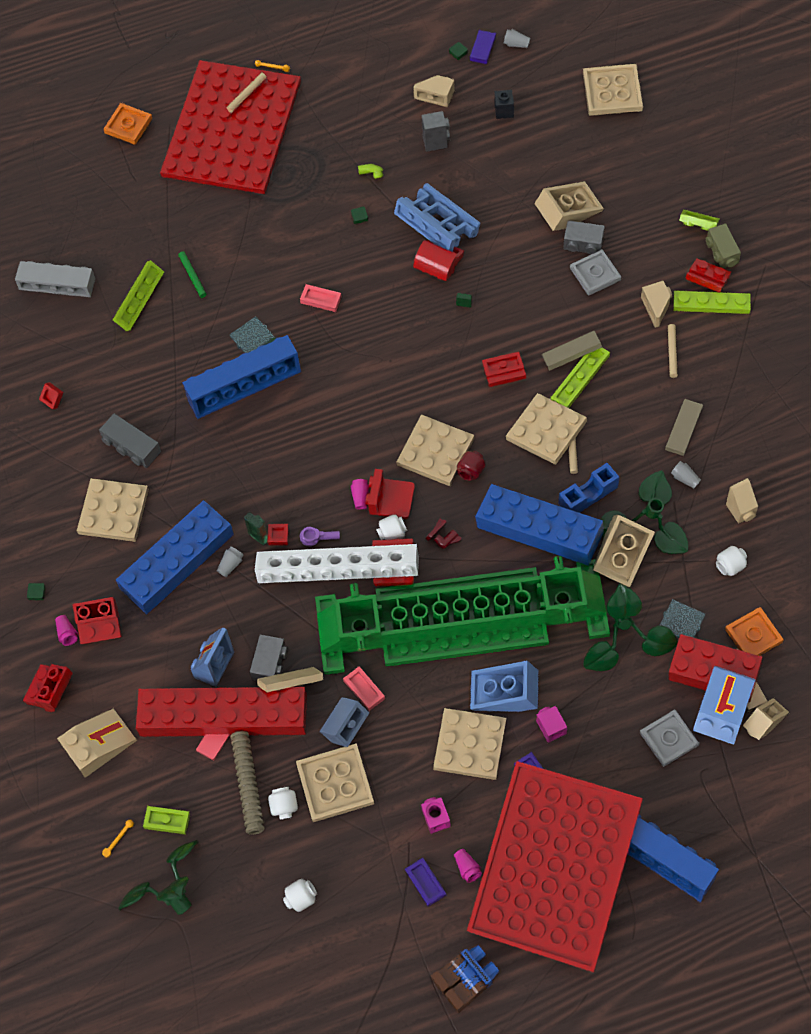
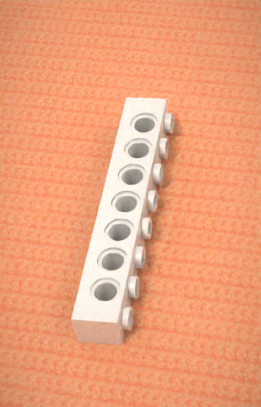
[255,544,419,583]

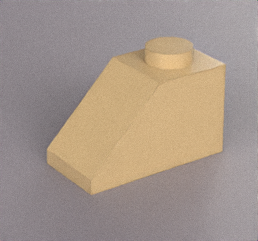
[413,75,455,107]
[641,281,672,328]
[726,478,758,524]
[743,698,789,740]

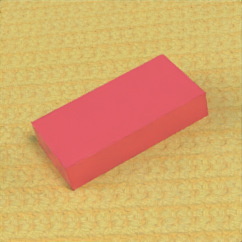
[300,284,342,312]
[343,666,385,711]
[196,734,230,761]

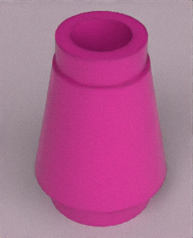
[350,479,370,510]
[55,615,78,646]
[454,849,482,883]

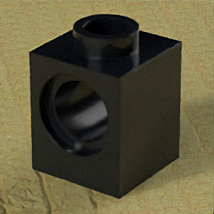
[494,90,514,119]

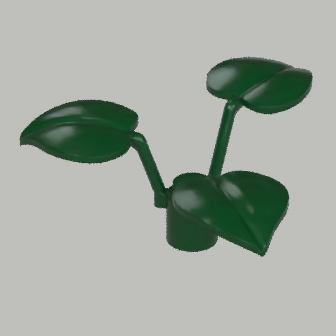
[600,471,688,554]
[583,583,678,671]
[118,840,199,915]

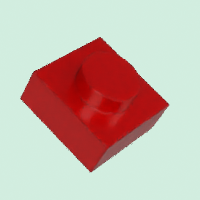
[39,382,64,409]
[267,524,289,545]

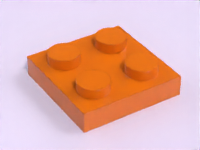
[103,103,153,145]
[725,607,784,656]

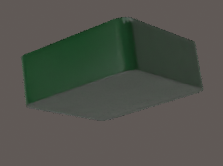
[449,42,468,60]
[351,206,368,224]
[456,293,472,308]
[27,583,45,600]

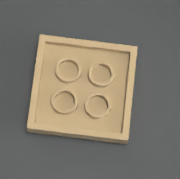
[583,64,643,116]
[506,393,587,465]
[397,415,474,486]
[77,479,149,542]
[433,708,506,780]
[296,743,374,822]

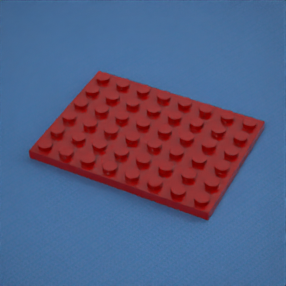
[160,60,301,194]
[467,761,643,972]

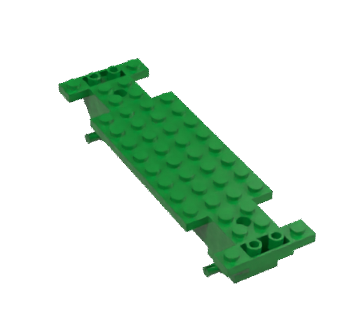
[315,556,610,675]

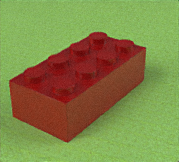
[669,634,762,702]

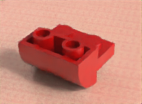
[413,240,464,281]
[73,597,122,644]
[23,664,73,712]

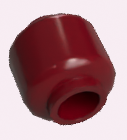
[457,451,486,481]

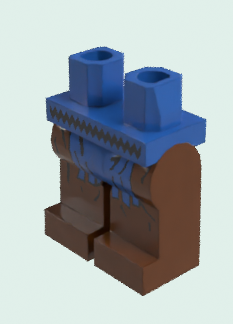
[431,945,499,1013]

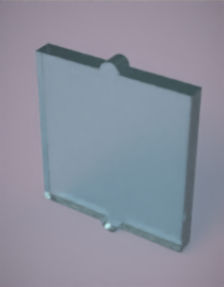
[230,317,275,353]
[659,599,705,638]

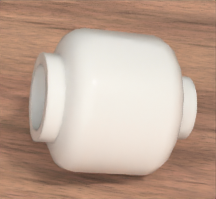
[376,515,407,540]
[716,546,747,576]
[268,787,298,819]
[283,879,317,912]

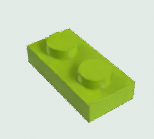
[679,210,719,231]
[143,806,190,834]

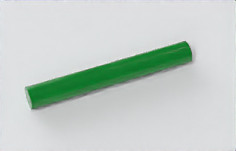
[178,251,207,298]

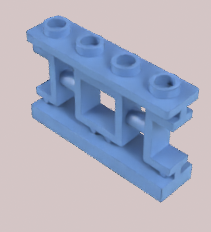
[394,183,480,252]

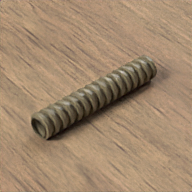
[230,731,265,835]

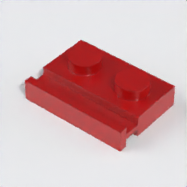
[685,258,731,293]
[482,352,526,387]

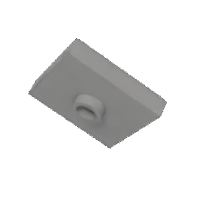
[570,249,621,296]
[640,710,699,767]

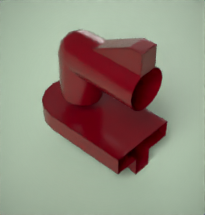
[425,518,462,549]

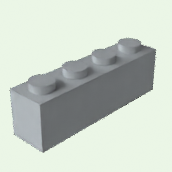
[15,261,95,297]

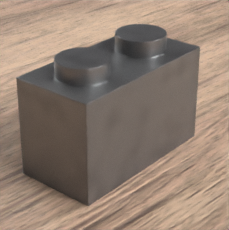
[422,111,450,152]
[564,221,604,254]
[250,635,288,680]

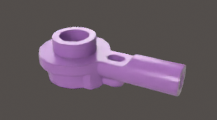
[300,527,340,546]

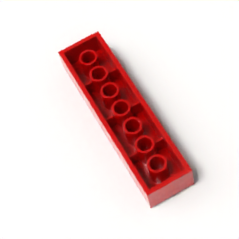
[136,687,307,737]

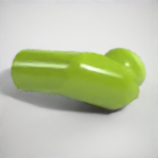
[358,164,383,179]

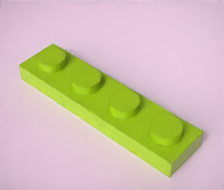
[113,260,164,331]
[673,291,750,314]
[551,348,610,408]

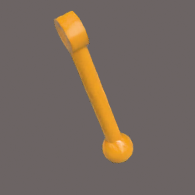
[255,60,290,72]
[102,820,134,858]

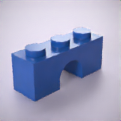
[558,463,619,513]

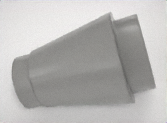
[504,29,530,48]
[671,461,701,489]
[217,546,244,577]

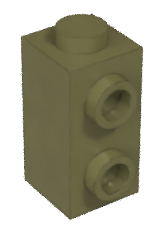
[706,223,741,268]

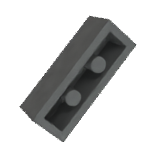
[99,414,161,468]

